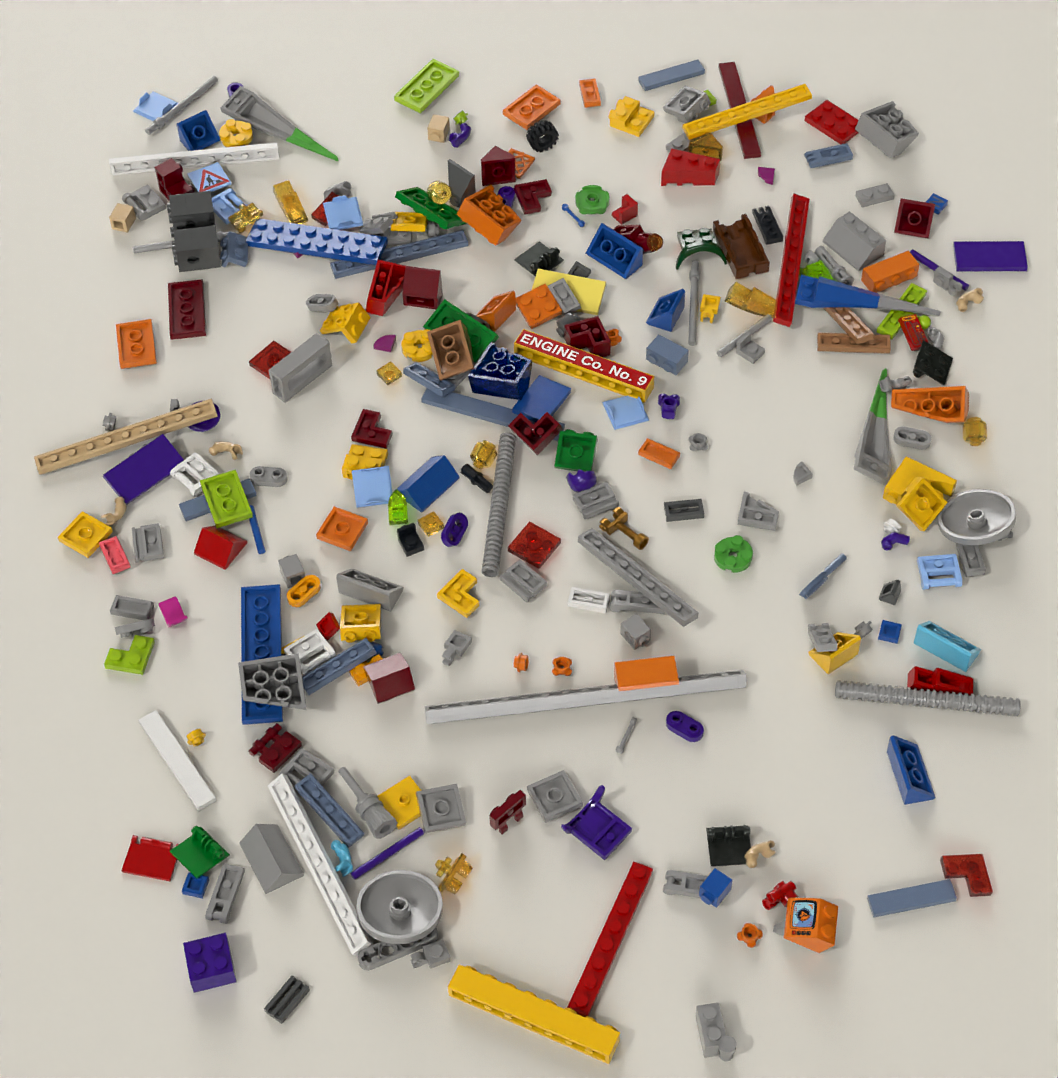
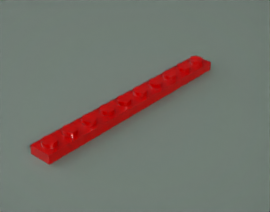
[773,194,810,327]

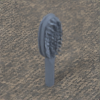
[799,553,847,599]

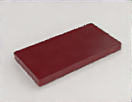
[168,279,206,340]

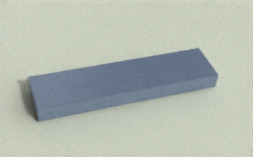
[638,60,705,91]
[179,478,257,521]
[302,638,377,695]
[295,773,364,848]
[867,879,957,918]

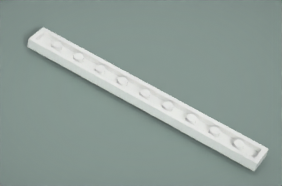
[109,143,279,175]
[268,773,372,956]

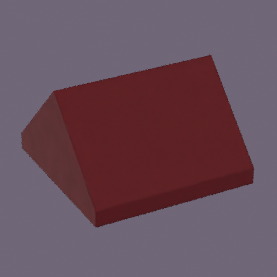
[481,146,516,186]
[894,198,935,238]
[363,653,415,704]

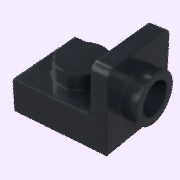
[397,523,424,557]

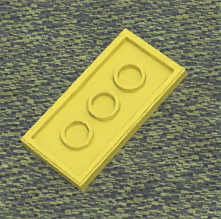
[532,269,606,315]

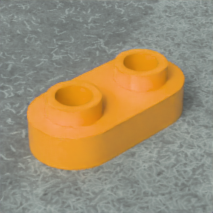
[287,575,321,607]

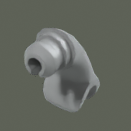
[323,181,352,202]
[879,376,912,392]

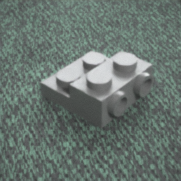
[663,86,711,123]

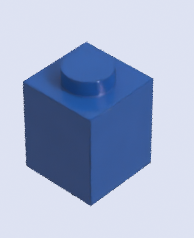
[699,868,732,908]

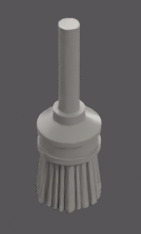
[338,767,398,839]

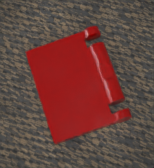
[121,835,179,882]

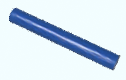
[249,505,266,554]

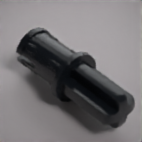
[460,464,493,493]

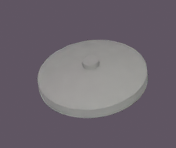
[937,489,1016,545]
[356,870,443,944]

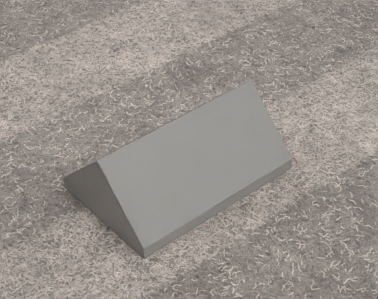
[336,569,404,612]
[239,824,304,894]

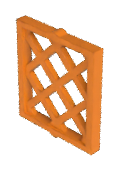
[508,148,535,179]

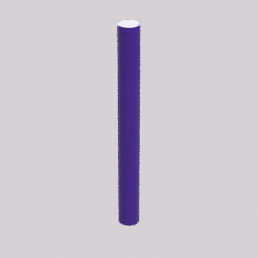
[910,249,969,291]
[350,827,424,880]

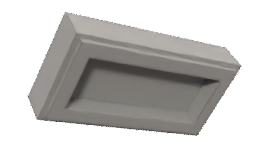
[110,595,154,620]

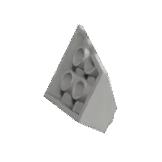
[855,101,919,158]
[238,653,306,710]

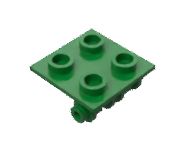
[170,826,230,879]

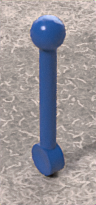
[562,204,585,227]

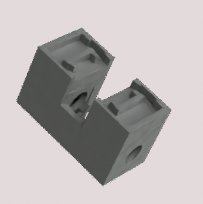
[167,191,221,272]

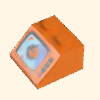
[784,898,838,953]

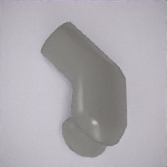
[927,327,944,350]

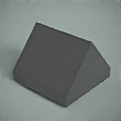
[879,580,901,605]

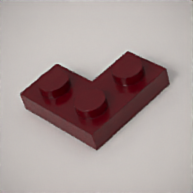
[514,179,552,215]
[351,409,392,449]

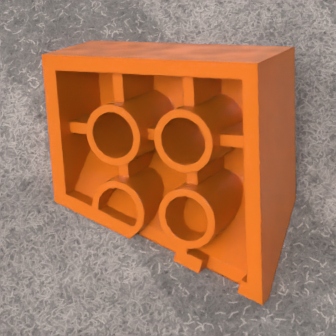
[456,185,521,246]

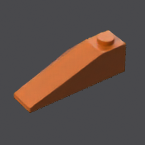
[891,386,969,423]

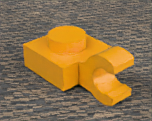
[349,654,382,686]

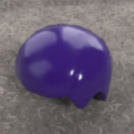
[566,469,597,493]

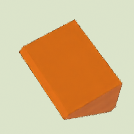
[475,291,516,332]

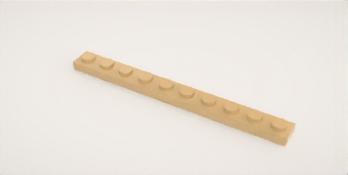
[34,398,218,475]

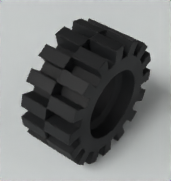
[526,120,559,153]

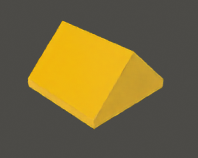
[808,632,861,674]

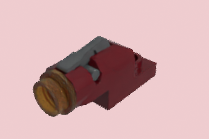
[613,225,663,254]

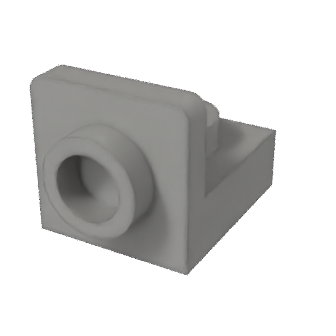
[736,332,765,364]

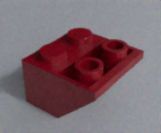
[402,266,442,310]

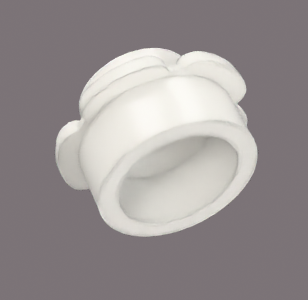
[883,519,902,534]

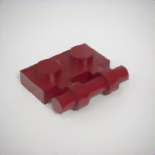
[248,723,302,773]

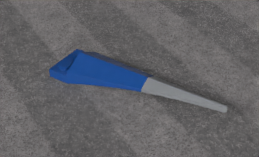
[795,275,941,316]

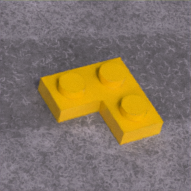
[437,569,480,618]

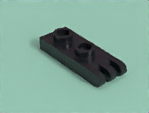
[752,206,783,245]

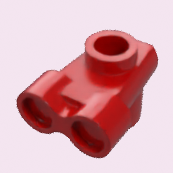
[762,881,798,910]

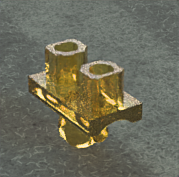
[228,202,263,233]
[435,853,473,894]

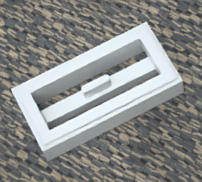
[568,587,610,613]

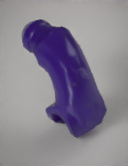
[449,123,471,148]

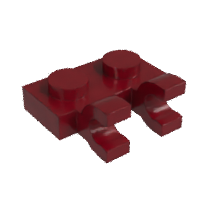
[489,790,526,835]

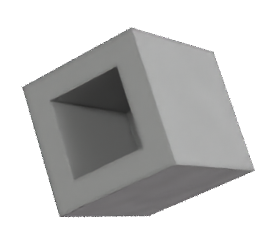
[278,554,305,588]

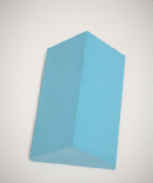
[914,621,981,672]

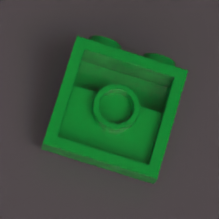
[554,429,598,472]

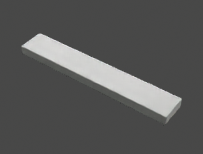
[138,710,216,811]

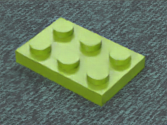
[199,470,253,529]

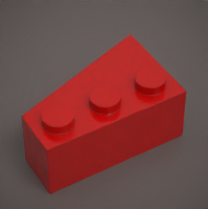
[661,148,720,186]
[366,260,406,316]

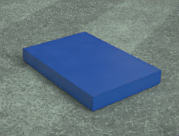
[512,375,571,423]

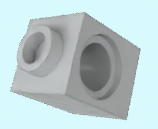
[620,613,651,650]

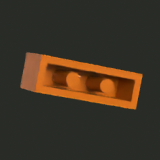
[861,251,920,292]

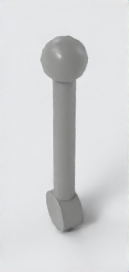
[616,717,637,753]

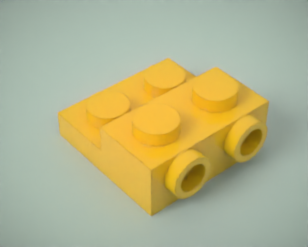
[608,96,654,137]
[342,444,388,480]
[896,477,948,531]
[340,604,381,643]

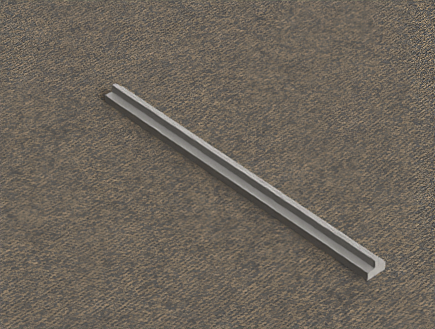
[425,670,747,724]

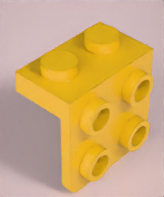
[320,303,371,344]

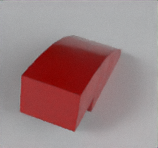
[907,666,973,695]

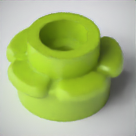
[453,110,468,125]

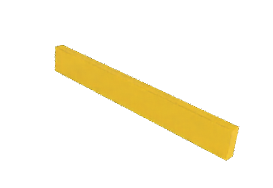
[682,84,812,140]

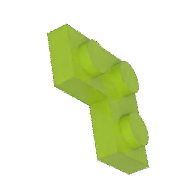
[104,635,155,675]

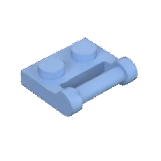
[212,188,252,225]
[917,554,962,590]

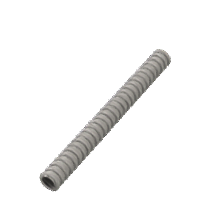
[481,432,516,577]
[835,680,1021,716]

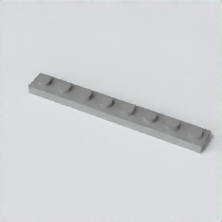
[578,528,699,627]

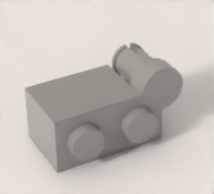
[696,1002,736,1061]

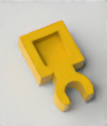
[700,294,721,323]

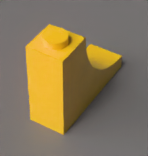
[883,456,957,505]

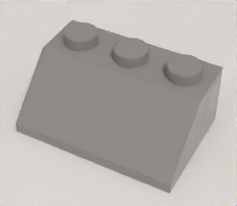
[823,211,886,271]

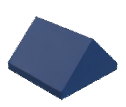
[176,110,220,151]
[646,289,685,332]

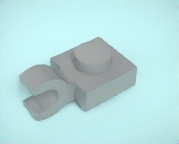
[933,266,962,296]
[442,630,472,666]
[411,939,451,969]

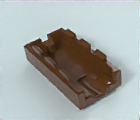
[713,214,770,279]

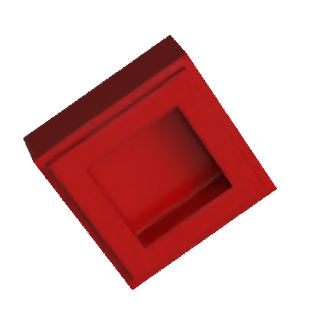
[316,612,340,640]

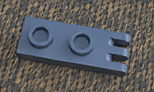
[804,143,853,168]

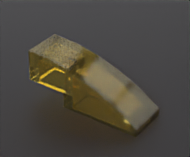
[273,180,308,224]
[724,282,776,318]

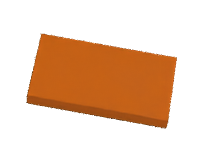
[614,656,679,691]

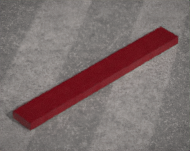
[718,62,761,159]

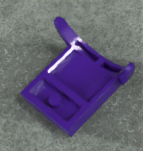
[561,785,632,860]

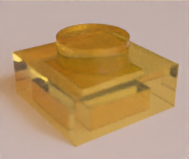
[376,361,402,385]
[418,511,444,537]

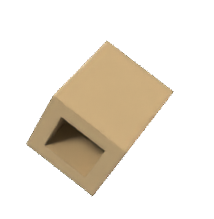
[427,114,450,143]
[109,203,136,233]

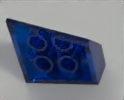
[468,342,532,400]

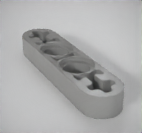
[358,928,438,971]

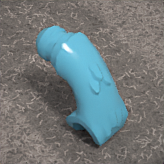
[331,840,353,877]

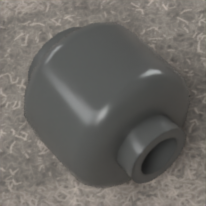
[556,312,581,338]

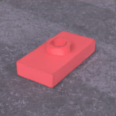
[99,536,131,574]

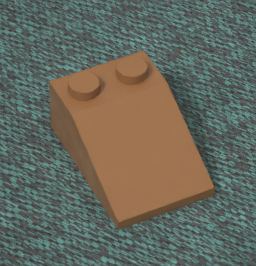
[427,320,474,381]

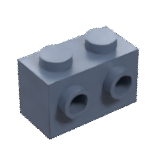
[646,334,689,375]

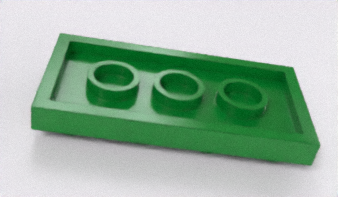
[395,187,467,229]
[423,299,499,365]

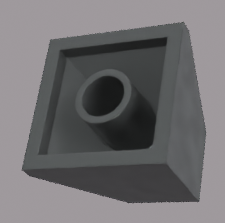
[448,159,476,208]

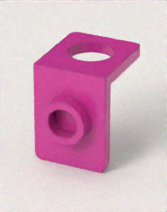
[158,596,188,628]

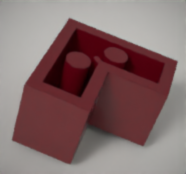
[154,158,195,202]
[564,316,611,357]
[508,412,563,455]

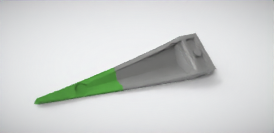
[221,86,338,161]
[854,368,892,485]

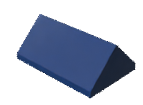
[585,223,643,279]
[394,455,460,513]
[887,735,936,805]

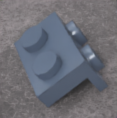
[220,231,248,267]

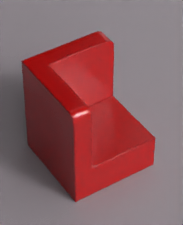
[612,194,638,225]

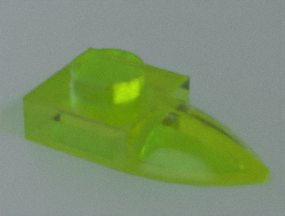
[388,489,408,525]

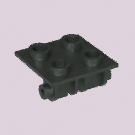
[514,241,564,276]
[913,340,953,385]
[706,825,751,866]

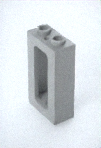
[269,333,332,403]

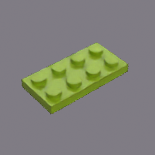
[394,59,459,114]

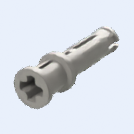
[815,246,854,285]

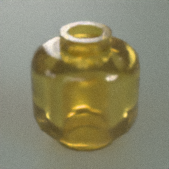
[427,181,451,204]
[962,417,987,446]
[470,440,497,469]

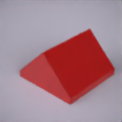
[194,526,247,570]

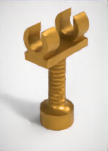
[599,507,649,550]

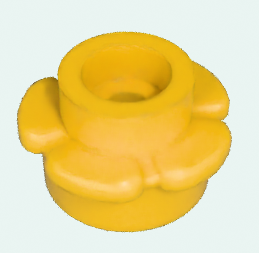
[186,729,206,747]

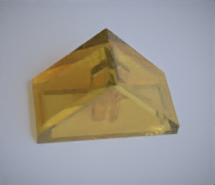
[689,132,723,161]

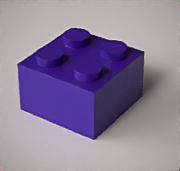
[183,932,237,993]

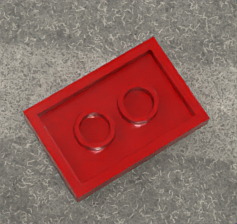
[804,100,859,145]

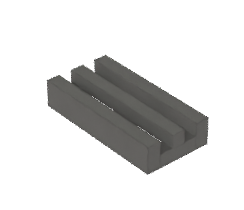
[664,499,704,522]
[264,975,310,1024]

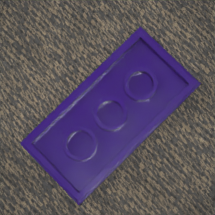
[953,241,1028,272]
[103,434,184,505]

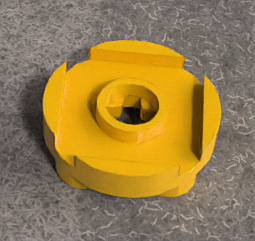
[219,119,253,147]
[401,329,433,362]

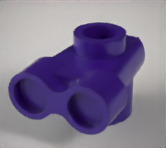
[658,393,680,419]

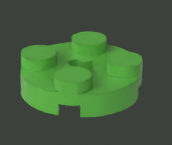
[575,185,609,214]
[714,535,753,573]

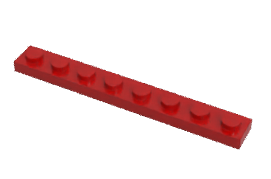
[567,861,653,1017]

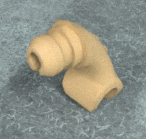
[956,288,984,312]
[209,442,243,460]
[101,497,127,526]
[744,840,775,868]

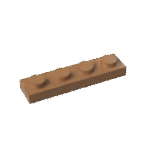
[824,307,873,344]
[817,333,891,353]

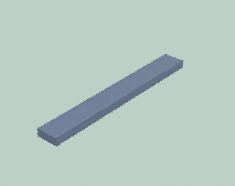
[330,230,468,279]
[421,388,565,441]

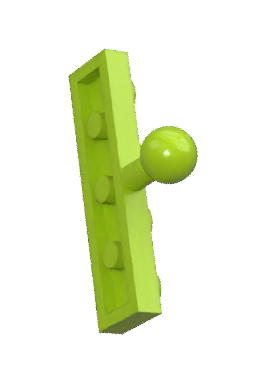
[876,283,931,340]

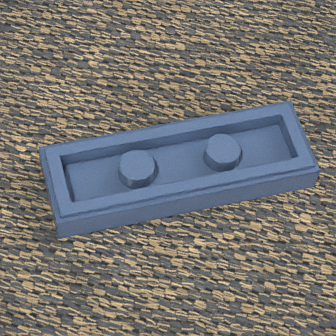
[403,362,455,397]

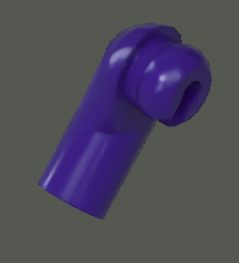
[881,532,910,550]

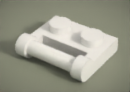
[170,452,219,497]
[284,629,337,677]

